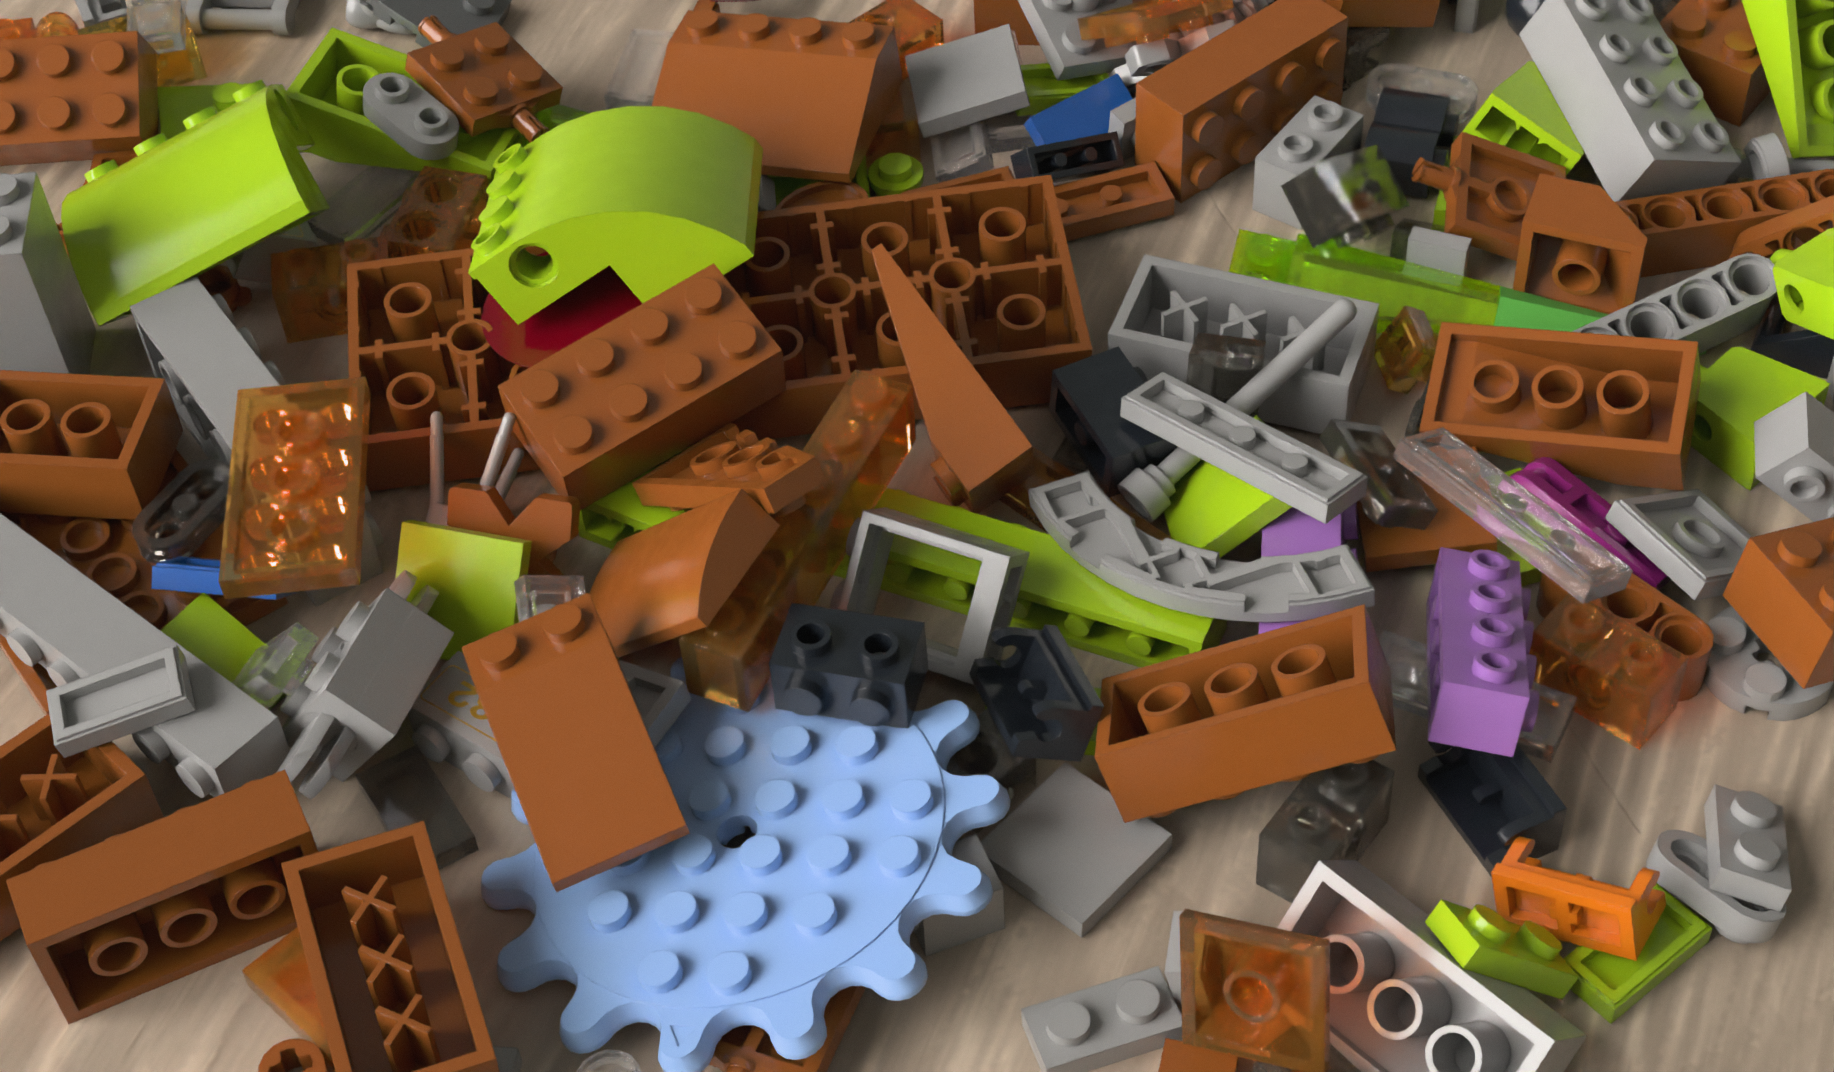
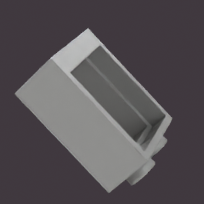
[830,507,1030,685]

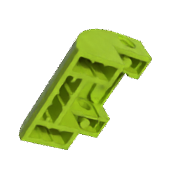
[61,79,330,326]
[468,106,763,325]

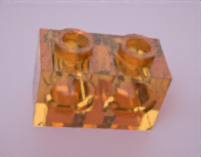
[379,166,489,259]

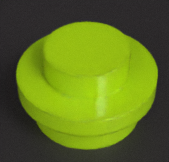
[868,153,924,197]

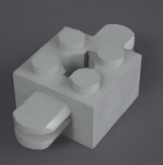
[277,570,454,799]

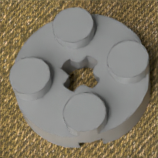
[1704,606,1834,721]

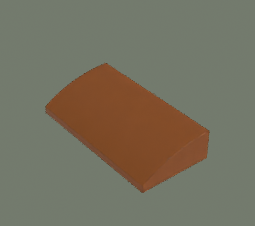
[589,488,780,657]

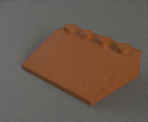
[652,9,903,183]

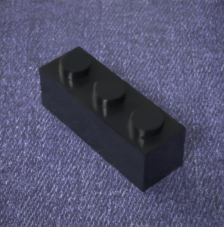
[1010,131,1125,183]

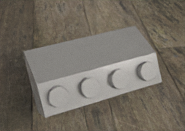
[1245,860,1587,1072]

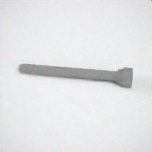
[1117,298,1357,522]

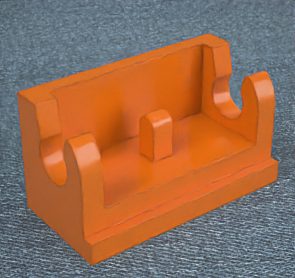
[1491,836,1666,961]

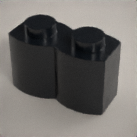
[1359,87,1459,198]

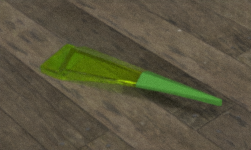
[1228,229,1707,356]

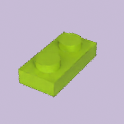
[1425,899,1579,1000]

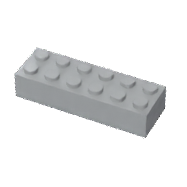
[130,276,384,607]

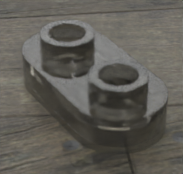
[132,459,242,564]

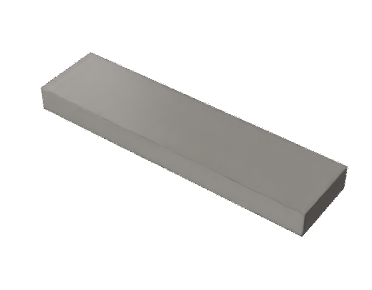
[1120,372,1368,524]

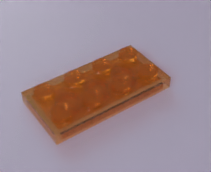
[218,377,371,599]

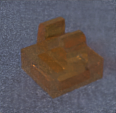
[1374,305,1438,394]

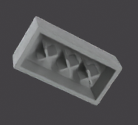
[1519,0,1742,202]
[1108,254,1380,439]

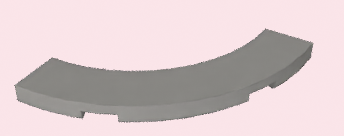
[1028,471,1375,622]

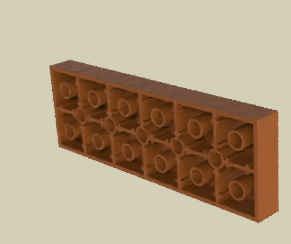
[347,175,1092,492]

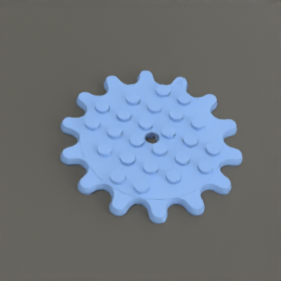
[481,642,1011,1072]

